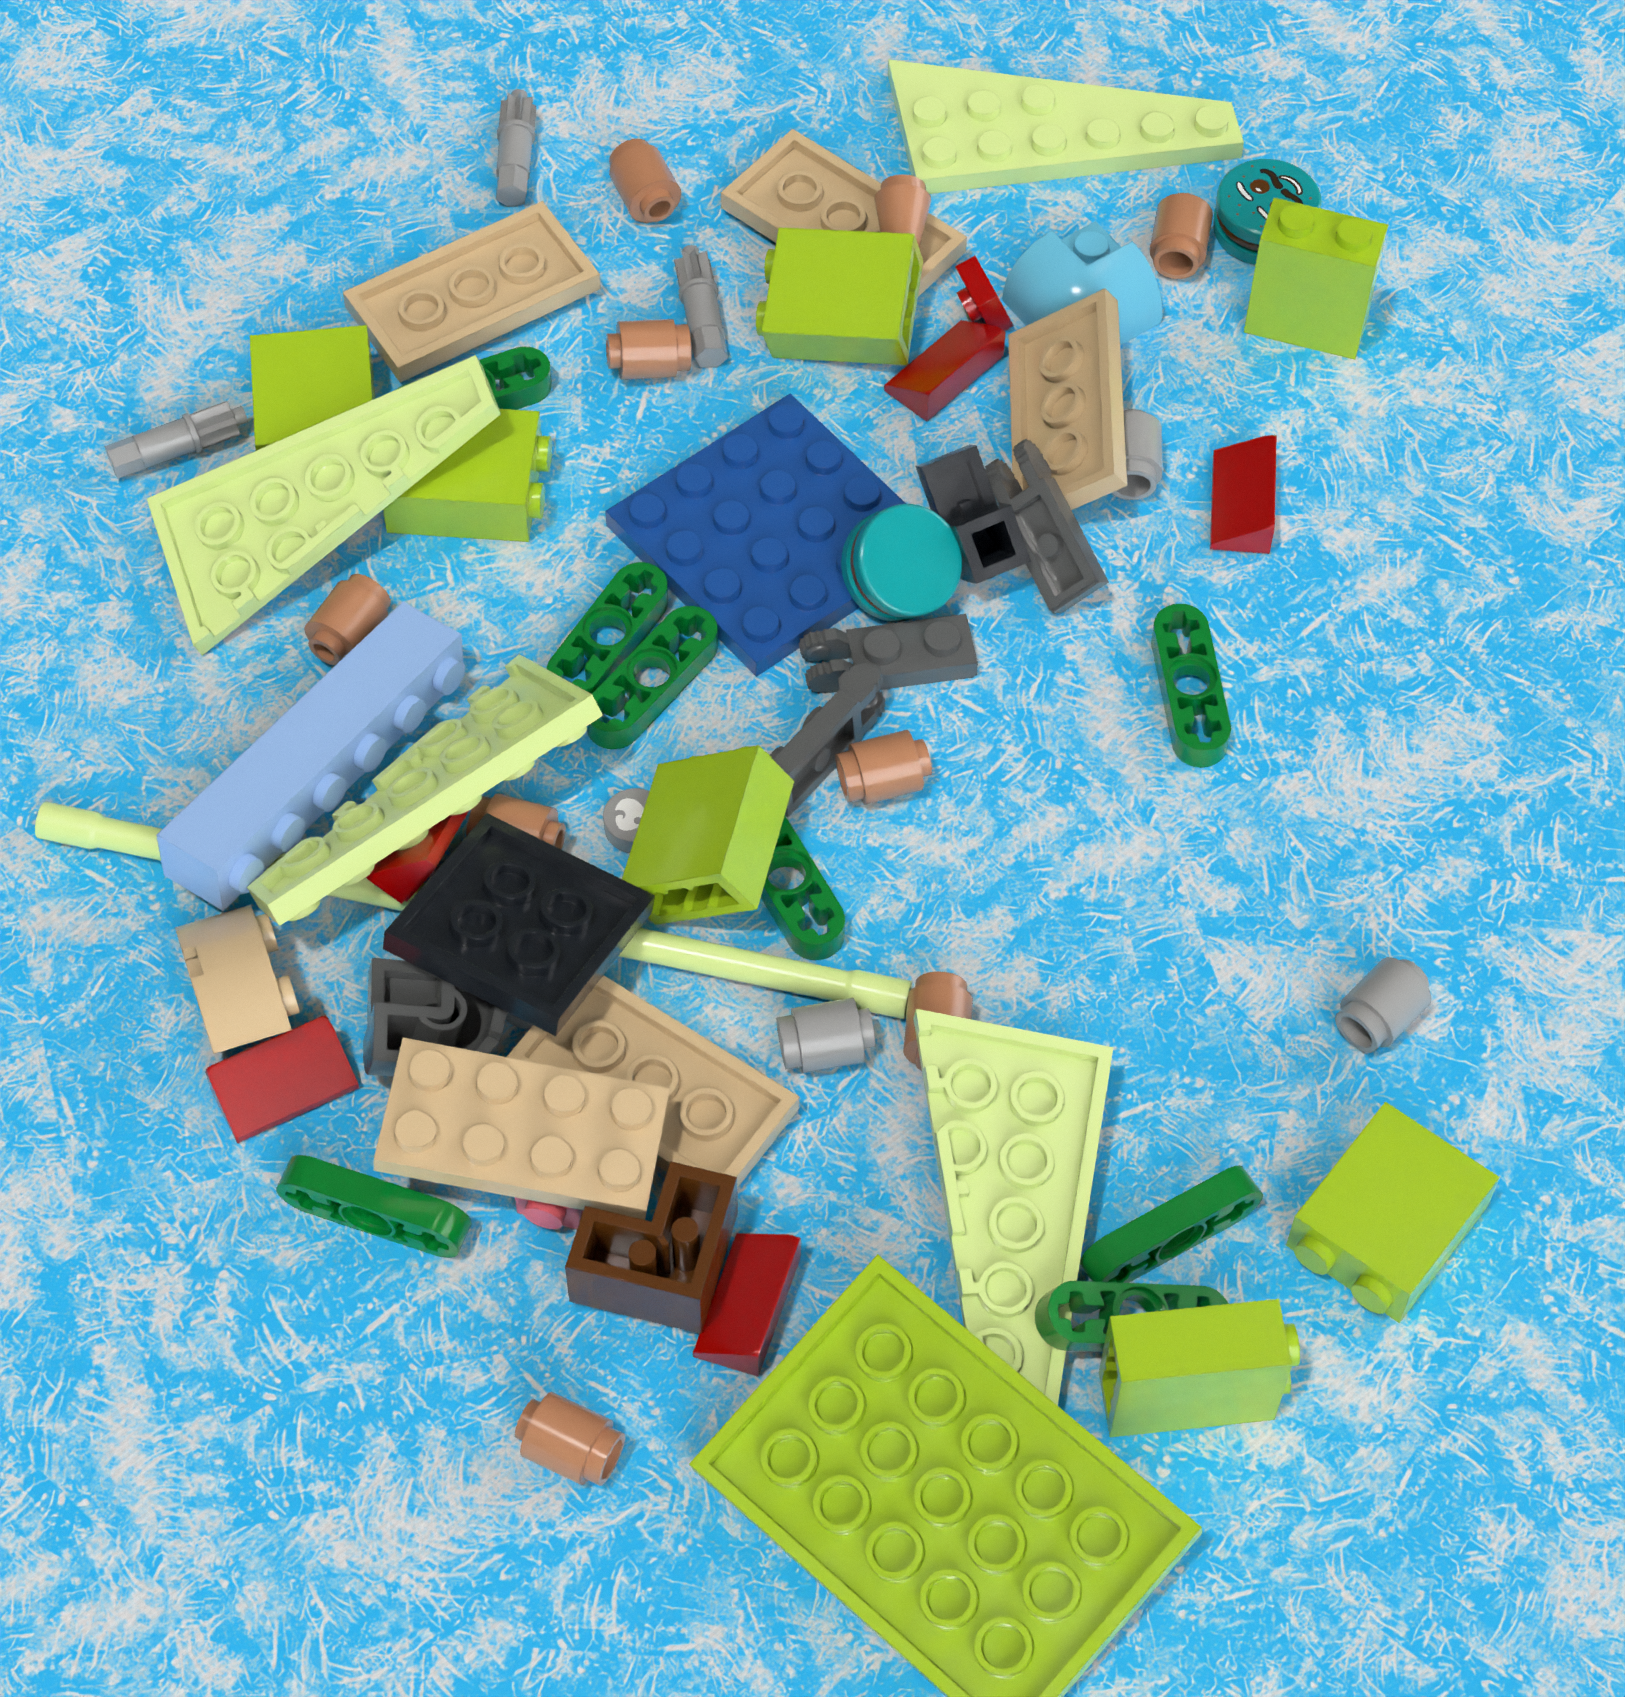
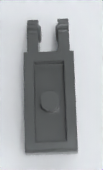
[985,438,1109,613]
[799,614,978,694]
[770,661,885,817]

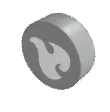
[603,788,649,853]

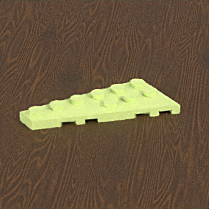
[888,59,1244,194]
[147,355,501,656]
[247,654,603,926]
[913,1009,1113,1406]

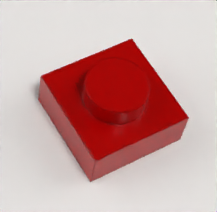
[955,255,1014,331]

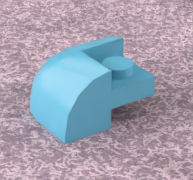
[1002,221,1163,345]

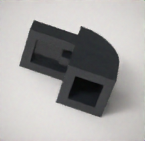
[915,444,1031,584]

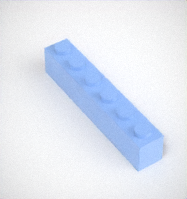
[156,602,465,911]

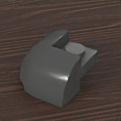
[363,958,507,1077]

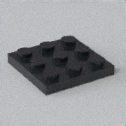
[383,813,655,1036]

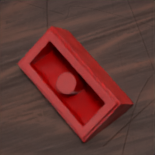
[884,320,1006,421]
[1210,435,1277,554]
[366,811,469,904]
[205,1015,359,1143]
[693,1233,801,1377]

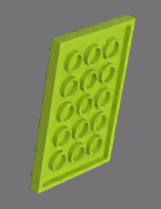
[689,1254,1202,1697]

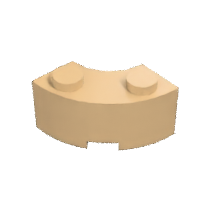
[175,905,300,1054]

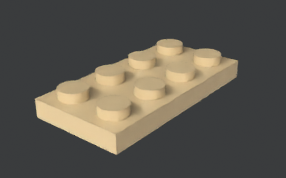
[720,129,967,297]
[343,201,601,383]
[1008,289,1127,510]
[507,975,799,1188]
[374,1038,670,1220]

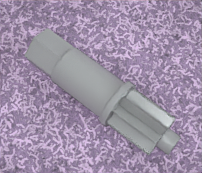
[496,89,536,207]
[674,245,728,368]
[104,401,248,479]

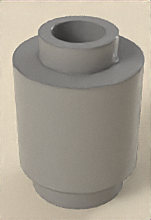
[1112,409,1162,500]
[1335,957,1431,1053]
[776,997,876,1073]

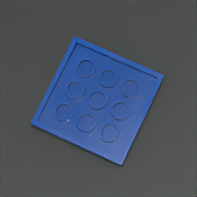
[605,393,906,677]

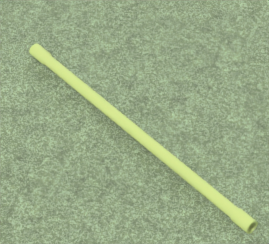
[35,801,913,1019]

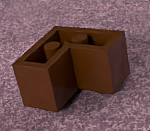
[565,1161,738,1334]

